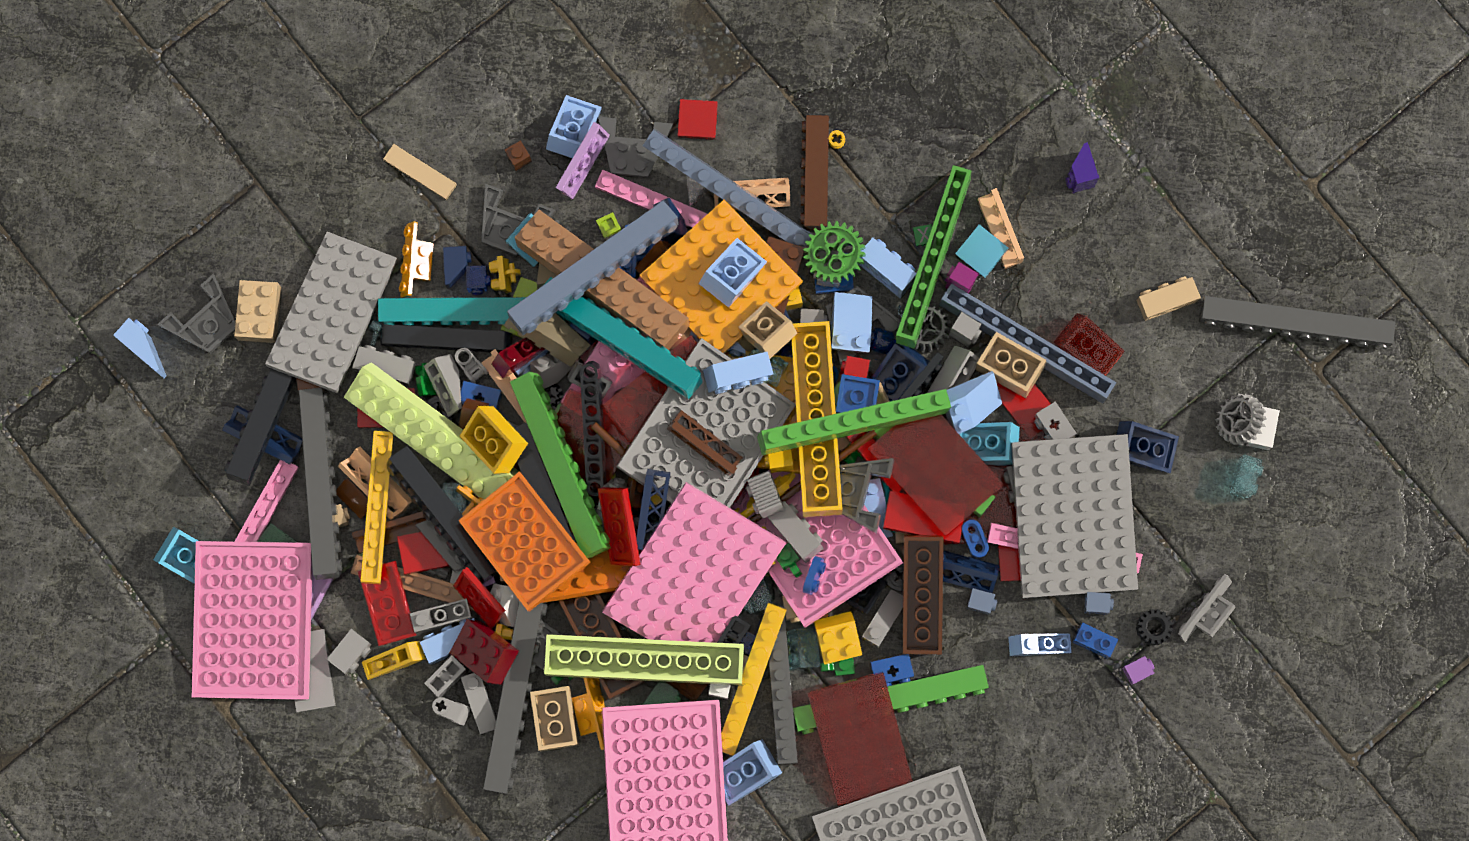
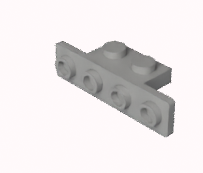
[1178,574,1236,642]

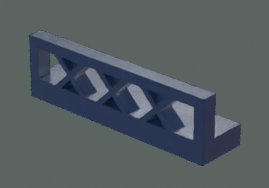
[222,405,303,464]
[636,469,671,550]
[943,550,999,593]

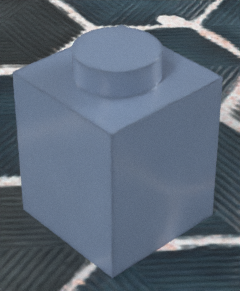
[967,588,997,615]
[1084,592,1114,615]

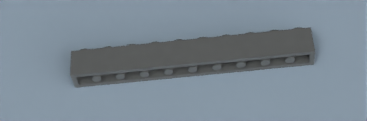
[1199,296,1395,349]
[299,387,342,580]
[483,600,547,794]

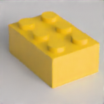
[460,406,528,474]

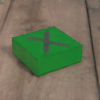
[913,224,932,247]

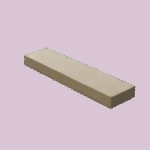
[383,144,457,200]

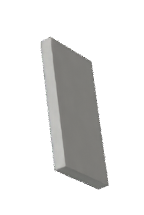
[294,629,336,713]

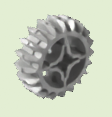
[1215,393,1267,445]

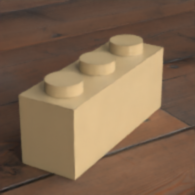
[1136,276,1201,321]

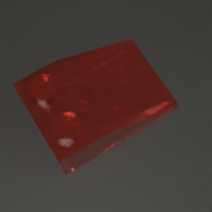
[1053,313,1125,376]

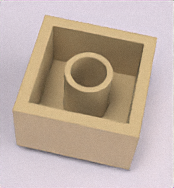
[739,301,798,359]

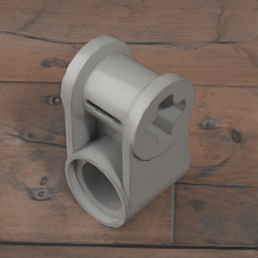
[455,348,489,384]
[432,697,471,726]

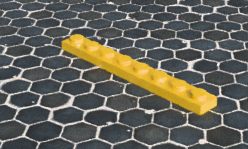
[361,431,393,584]
[721,603,787,756]

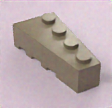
[503,313,590,367]

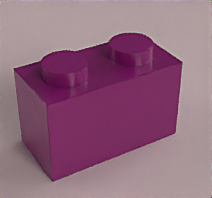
[945,262,978,293]

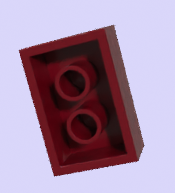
[449,619,519,685]

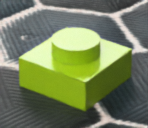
[596,212,621,238]

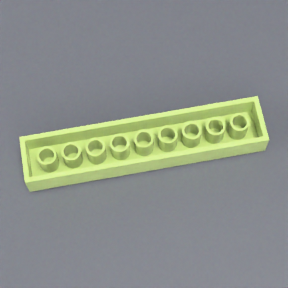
[344,362,519,499]
[544,635,744,685]

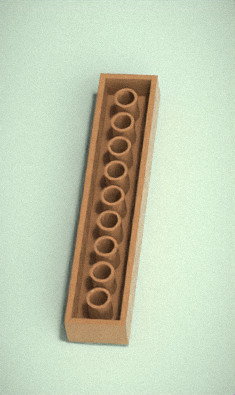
[515,210,690,350]

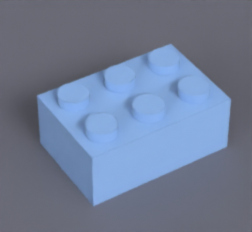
[858,237,917,298]
[703,352,773,395]

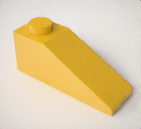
[362,641,426,680]

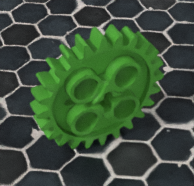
[803,221,866,284]

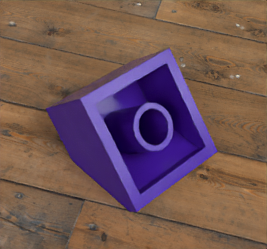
[1066,142,1099,193]

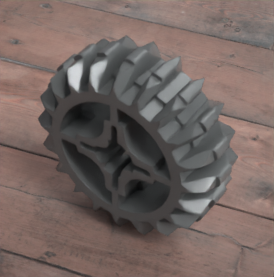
[901,303,951,353]

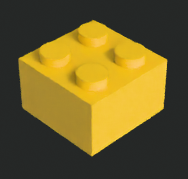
[814,611,862,665]

